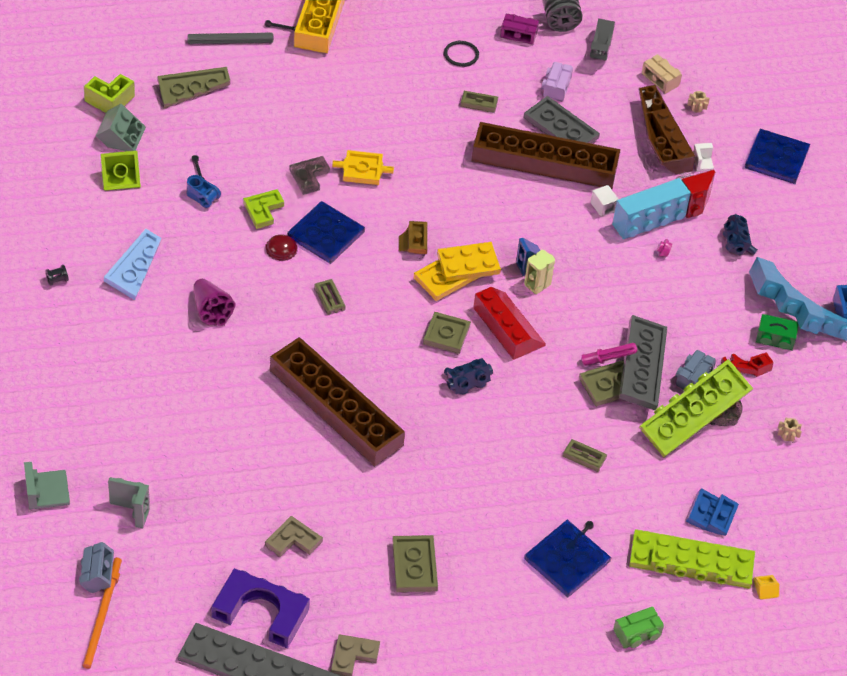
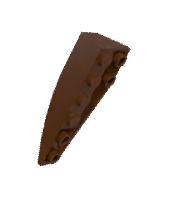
[639,85,695,175]

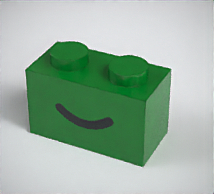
[756,314,799,351]

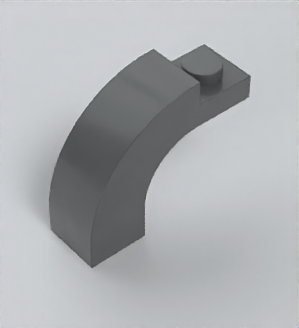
[590,18,615,61]

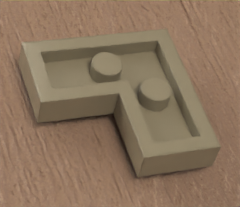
[265,516,323,557]
[331,634,380,676]

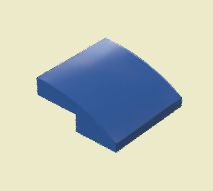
[686,488,739,536]

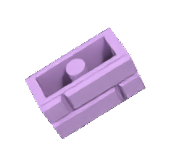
[541,62,573,102]

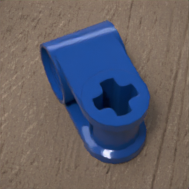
[186,175,221,208]

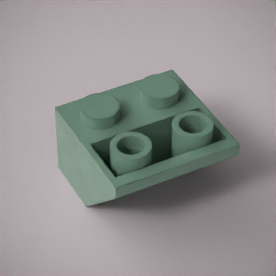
[96,104,146,151]

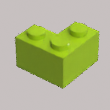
[84,74,135,113]

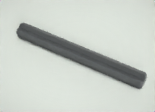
[187,32,274,44]

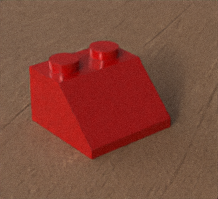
[682,170,716,218]

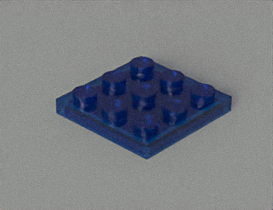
[745,128,811,184]
[287,201,365,264]
[524,519,611,598]

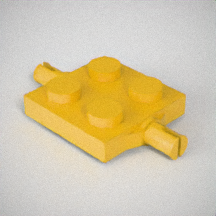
[332,150,394,185]

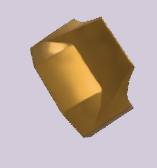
[399,221,427,254]

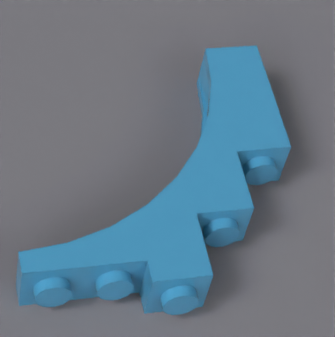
[749,257,847,341]

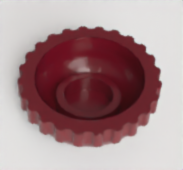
[266,234,298,261]

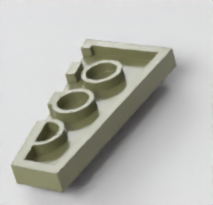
[157,67,230,109]

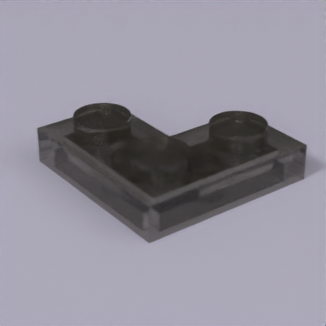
[289,156,330,195]

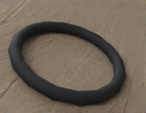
[444,40,479,67]

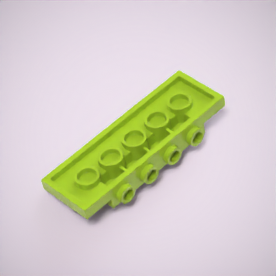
[639,359,753,457]
[629,529,755,589]

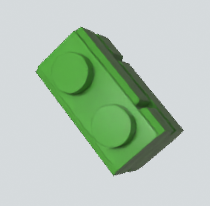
[613,607,664,648]

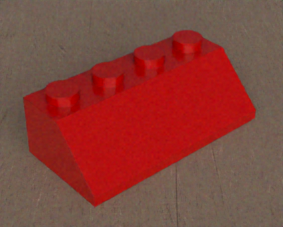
[473,287,546,360]

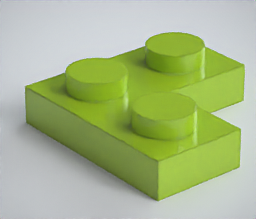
[243,189,284,229]

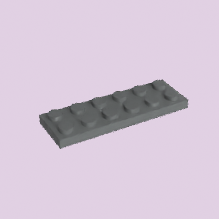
[619,315,667,411]

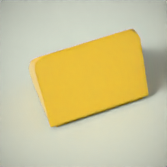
[753,575,780,600]

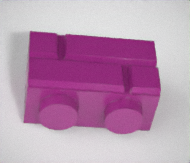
[500,13,539,45]

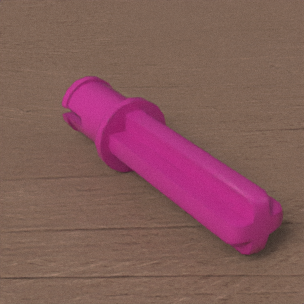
[582,343,637,366]

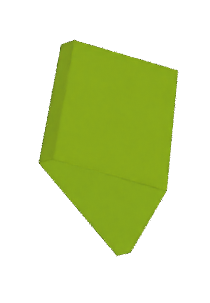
[100,150,141,190]

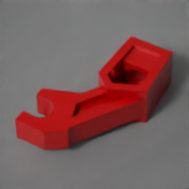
[721,352,774,377]

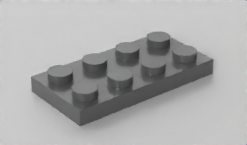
[523,96,600,143]

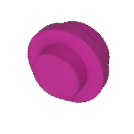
[657,239,672,257]

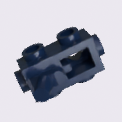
[723,214,758,256]
[444,358,493,395]

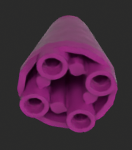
[193,278,236,326]

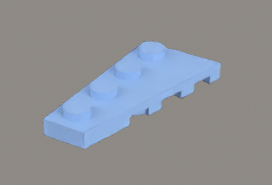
[103,229,161,300]

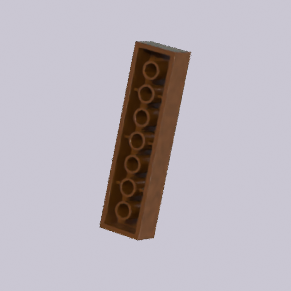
[471,122,621,189]
[270,337,405,467]

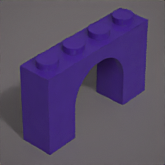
[212,568,310,649]

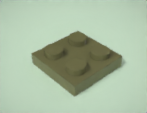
[423,311,471,354]

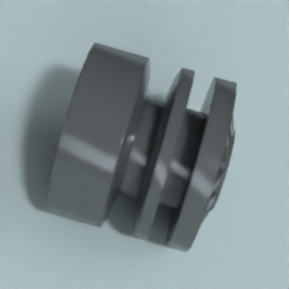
[542,0,583,32]

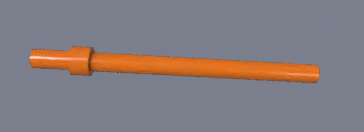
[83,557,122,669]

